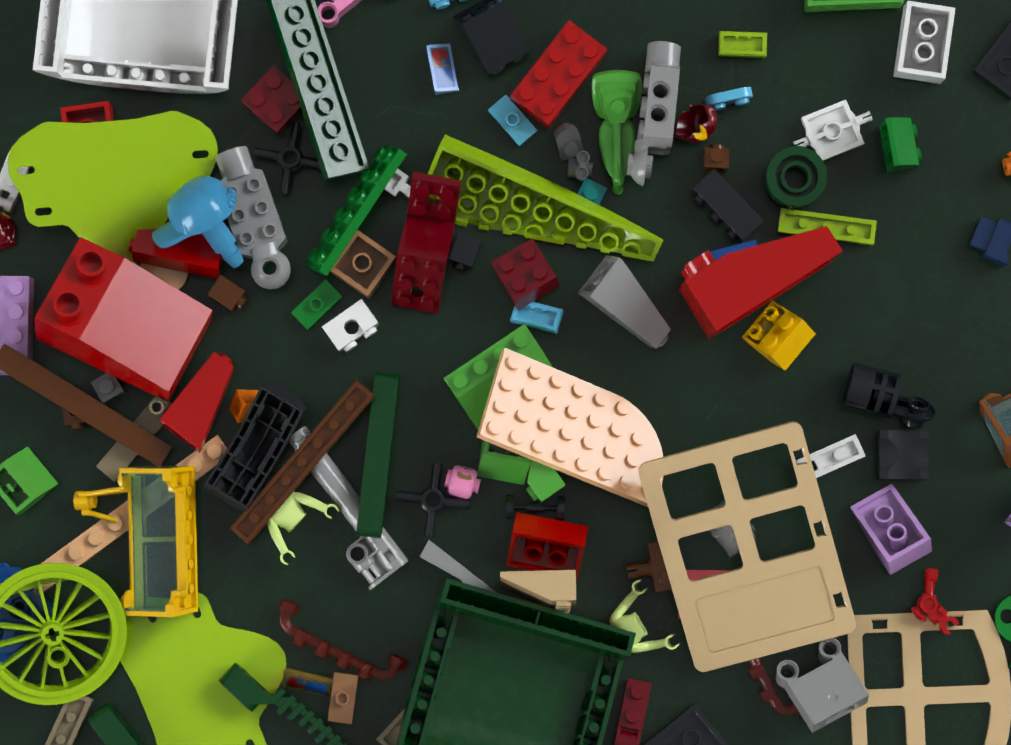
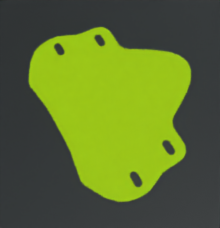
[8,111,218,264]
[120,592,287,745]

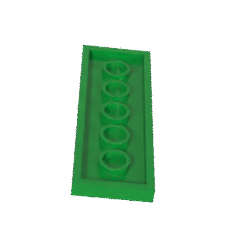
[306,145,407,276]

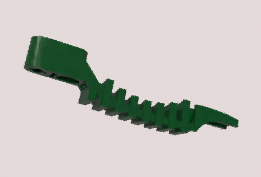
[219,662,349,745]

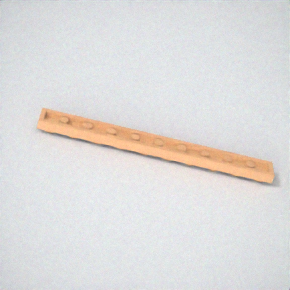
[34,435,227,593]

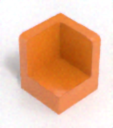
[229,389,259,423]

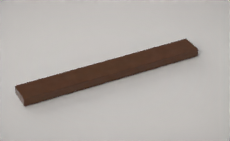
[0,343,172,466]
[229,380,376,544]

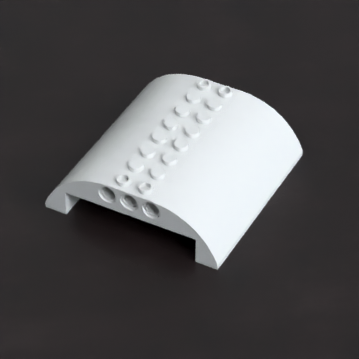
[33,0,238,94]

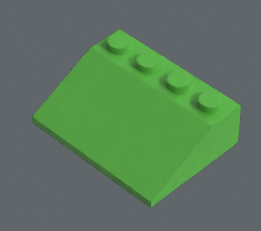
[444,324,552,430]

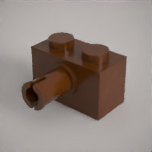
[626,542,672,592]

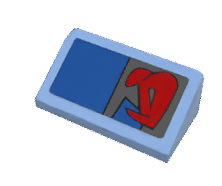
[426,44,459,95]

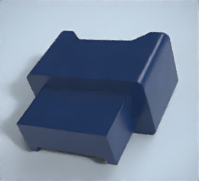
[968,217,1011,267]

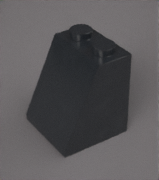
[453,0,530,74]

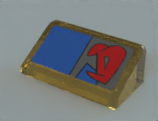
[282,668,333,696]

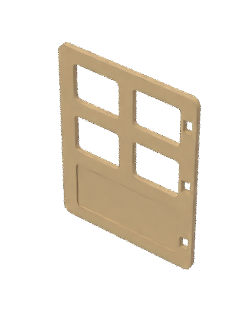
[638,421,856,672]

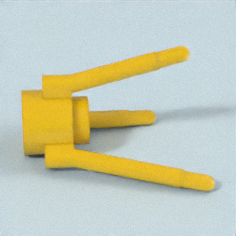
[73,487,128,523]

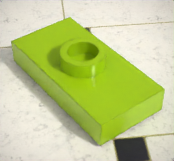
[718,31,767,58]

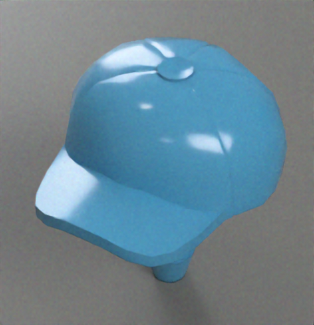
[152,175,244,268]

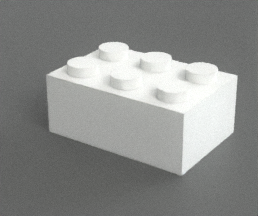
[893,1,955,84]

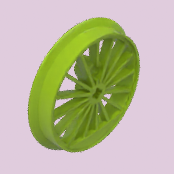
[0,563,127,705]

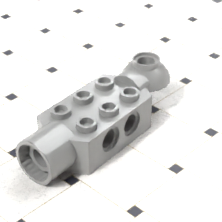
[626,41,681,186]
[215,146,291,289]

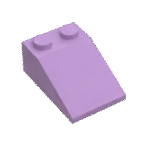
[850,483,932,575]

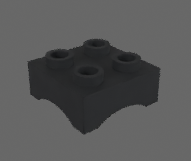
[877,430,929,480]

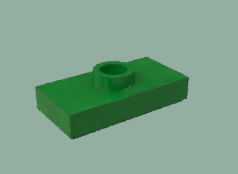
[291,279,343,330]

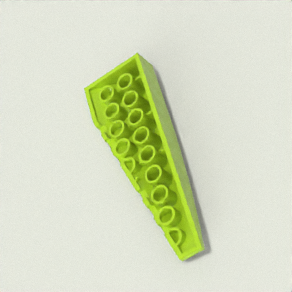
[428,135,663,262]

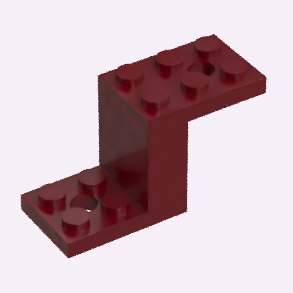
[391,171,462,314]

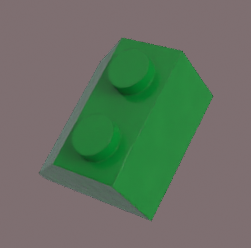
[879,117,922,173]

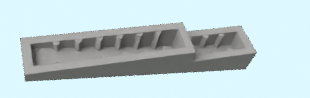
[420,540,496,592]

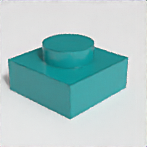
[578,178,607,205]

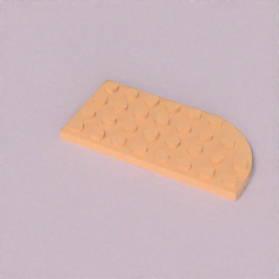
[476,348,664,507]

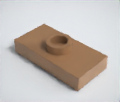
[328,672,359,724]

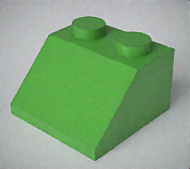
[526,460,565,503]

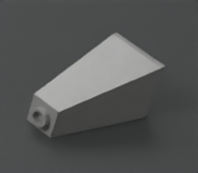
[578,255,671,349]

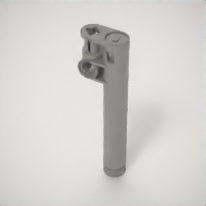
[288,426,409,590]

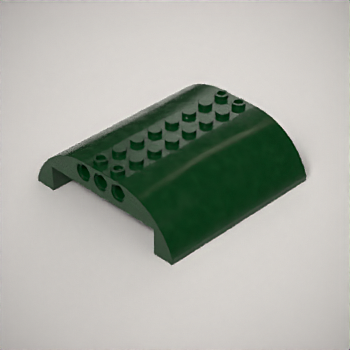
[396,578,636,745]

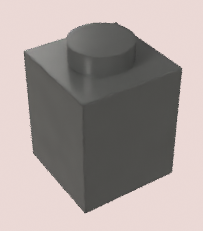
[90,373,127,405]

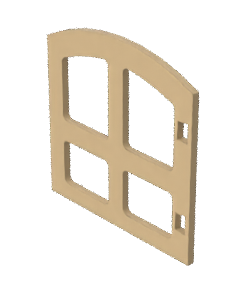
[847,610,1011,745]

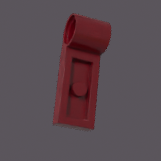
[613,678,652,745]

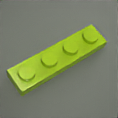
[777,208,877,246]

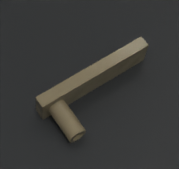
[96,396,172,482]

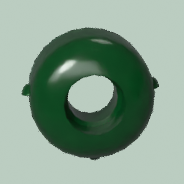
[765,144,827,211]

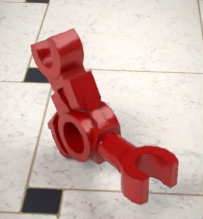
[911,568,959,635]

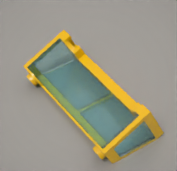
[118,465,198,617]

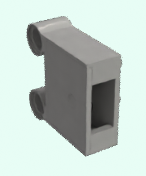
[776,638,869,733]

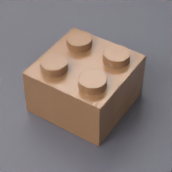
[330,230,397,299]

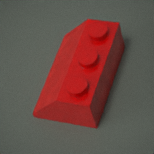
[506,512,588,580]

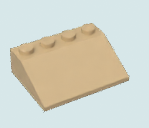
[500,570,576,613]

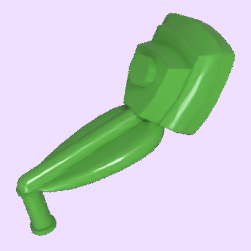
[591,70,642,195]

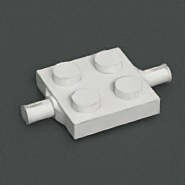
[793,100,872,161]

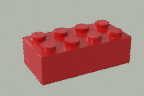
[510,20,607,129]

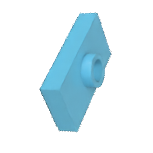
[488,95,537,147]
[510,302,564,334]

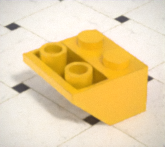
[742,301,816,371]

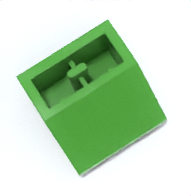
[477,440,531,485]
[0,447,59,515]

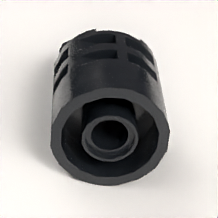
[842,362,937,429]

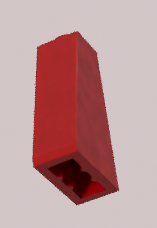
[129,226,229,279]
[160,352,234,453]

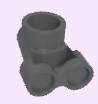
[567,150,593,181]

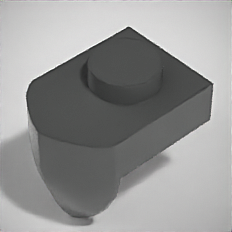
[554,122,583,161]

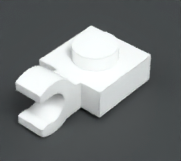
[384,169,411,198]

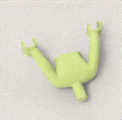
[267,492,339,565]
[609,579,680,653]

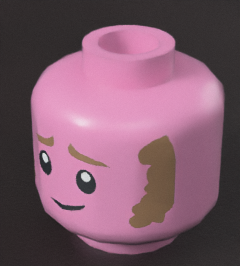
[444,465,481,499]

